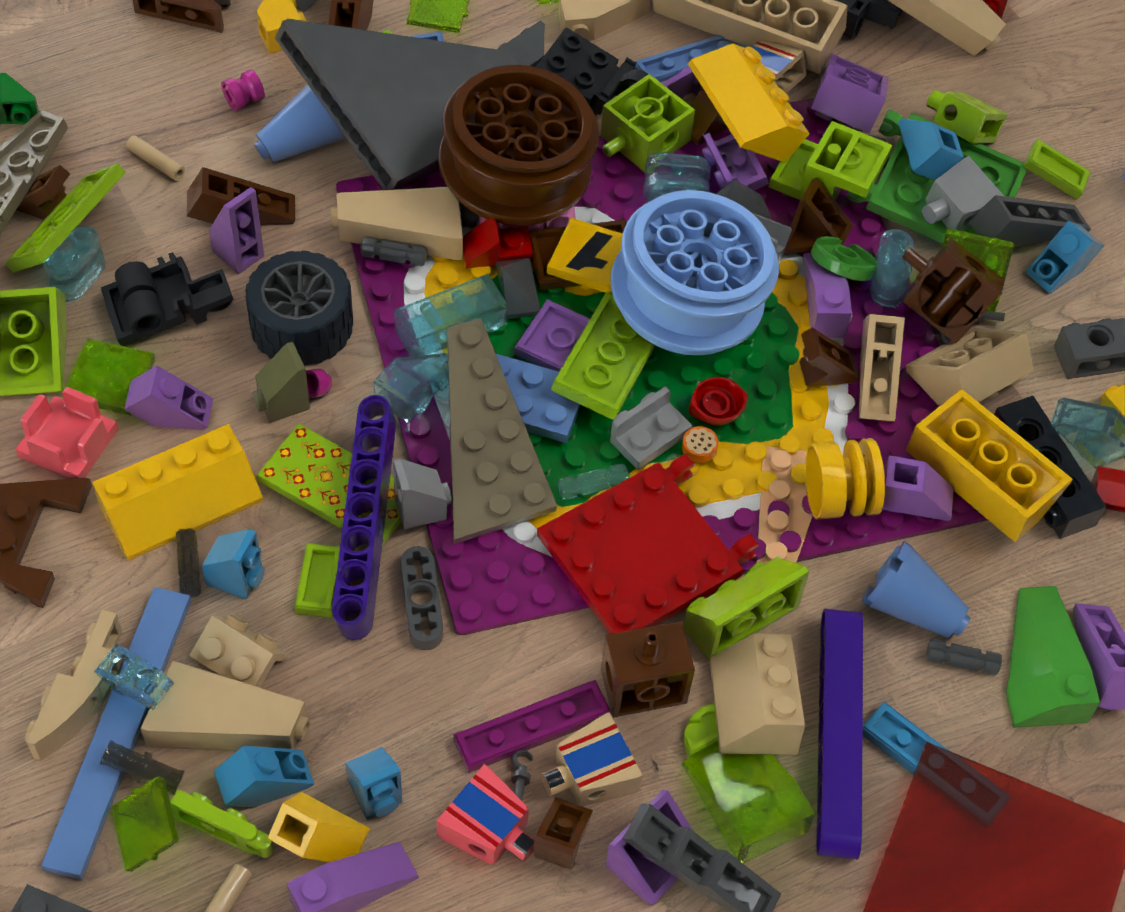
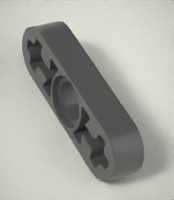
[401,546,443,650]

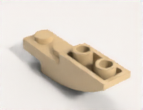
[25,610,122,761]

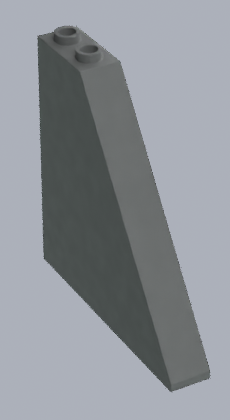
[275,19,520,190]

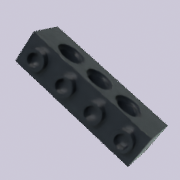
[994,396,1106,539]

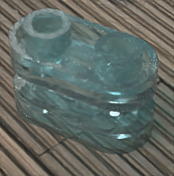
[643,153,711,202]
[44,226,105,302]
[871,229,914,307]

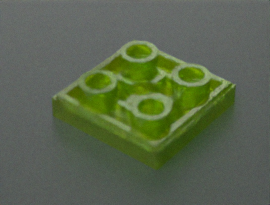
[62,338,155,416]

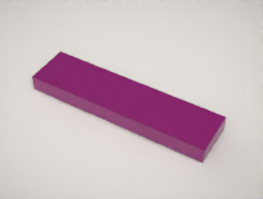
[453,680,611,773]

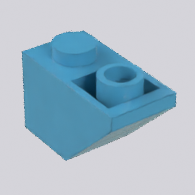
[898,118,964,180]
[1025,221,1104,294]
[202,529,265,599]
[214,745,314,807]
[345,747,403,819]

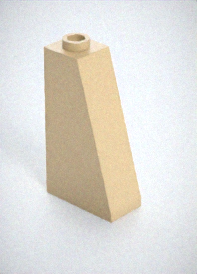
[888,0,1006,56]
[331,187,463,260]
[140,661,310,750]

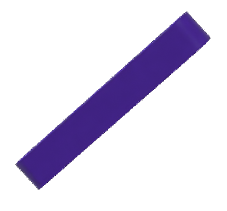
[332,395,396,640]
[816,608,863,860]

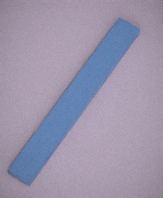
[41,587,192,880]

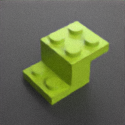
[769,121,893,200]

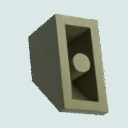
[252,342,310,423]

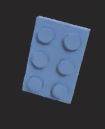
[495,353,581,443]

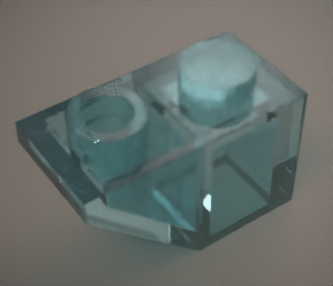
[373,353,449,423]
[1051,398,1125,469]

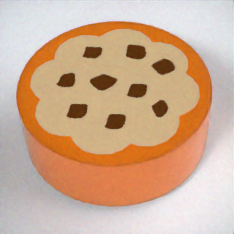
[682,426,719,463]

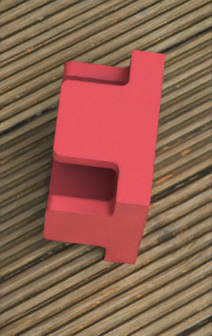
[16,387,118,479]

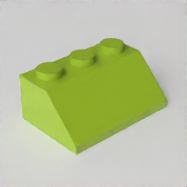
[683,557,810,662]

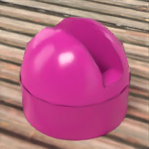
[306,369,332,398]

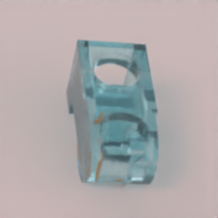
[94,644,174,710]

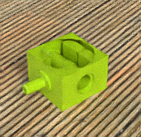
[601,74,695,173]

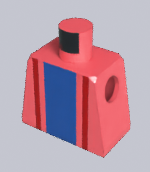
[436,764,535,864]

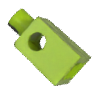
[926,90,1008,144]

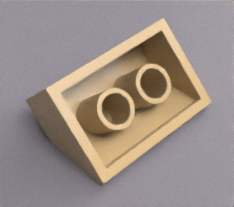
[906,328,1034,406]
[710,633,805,755]

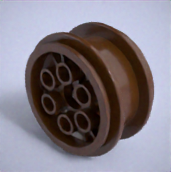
[438,65,599,226]

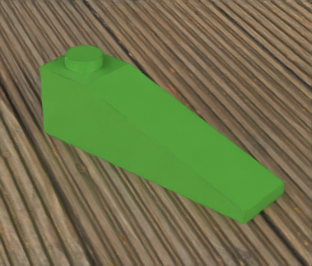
[1006,586,1100,728]

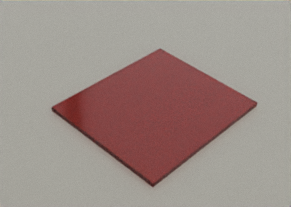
[863,742,1125,912]

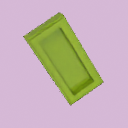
[1023,139,1091,200]
[294,543,340,618]

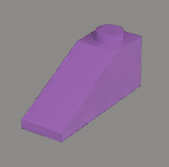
[209,187,264,274]
[803,253,852,338]
[1073,603,1125,710]
[287,842,419,912]

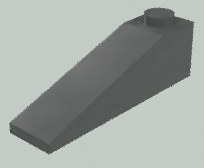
[969,195,1091,249]

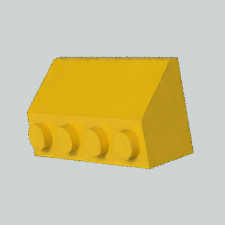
[688,43,810,163]
[906,389,1073,542]
[92,424,263,561]

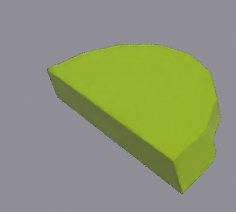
[684,703,719,761]

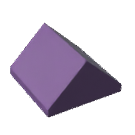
[606,789,693,906]

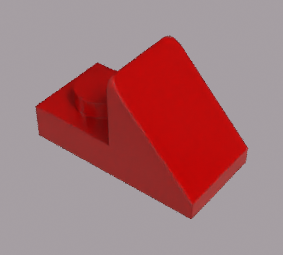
[462,217,533,269]

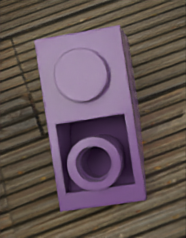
[124,366,213,430]
[882,455,954,521]

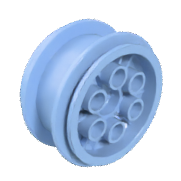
[610,190,779,355]

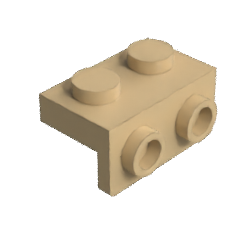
[189,613,287,688]

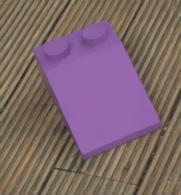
[811,54,888,134]

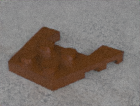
[0,477,92,608]

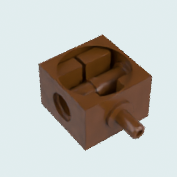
[902,238,1005,343]
[601,621,695,718]

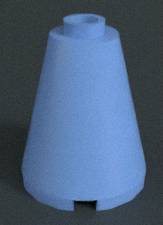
[254,84,346,163]
[862,541,970,638]

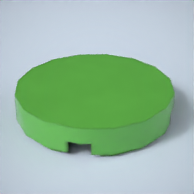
[811,236,877,281]

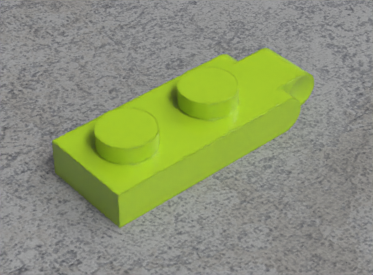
[170,789,274,858]

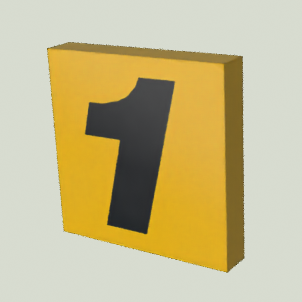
[547,217,623,294]

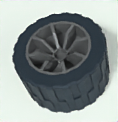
[245,250,353,366]

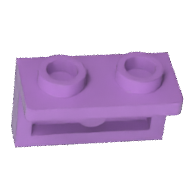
[702,133,769,190]

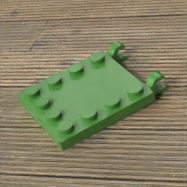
[846,110,1027,263]

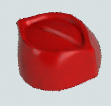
[688,377,748,426]

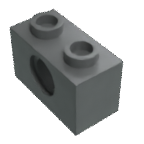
[1054,318,1125,379]

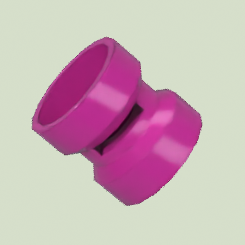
[221,69,265,111]

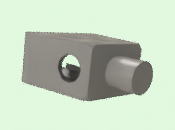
[922,156,1004,233]

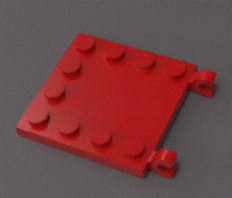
[537,454,759,634]

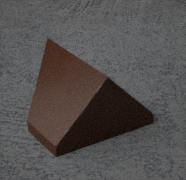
[783,178,853,254]

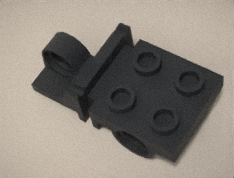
[835,0,903,39]
[536,27,648,116]
[101,252,234,347]

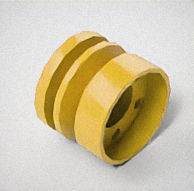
[805,438,885,520]

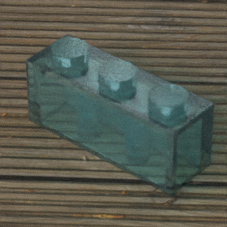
[394,274,507,361]

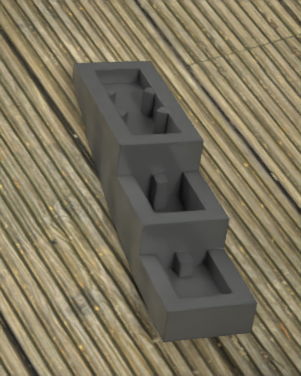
[623,804,781,912]

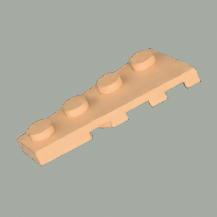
[757,446,813,563]

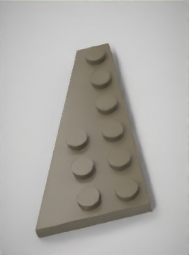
[0,110,68,234]
[447,318,557,545]

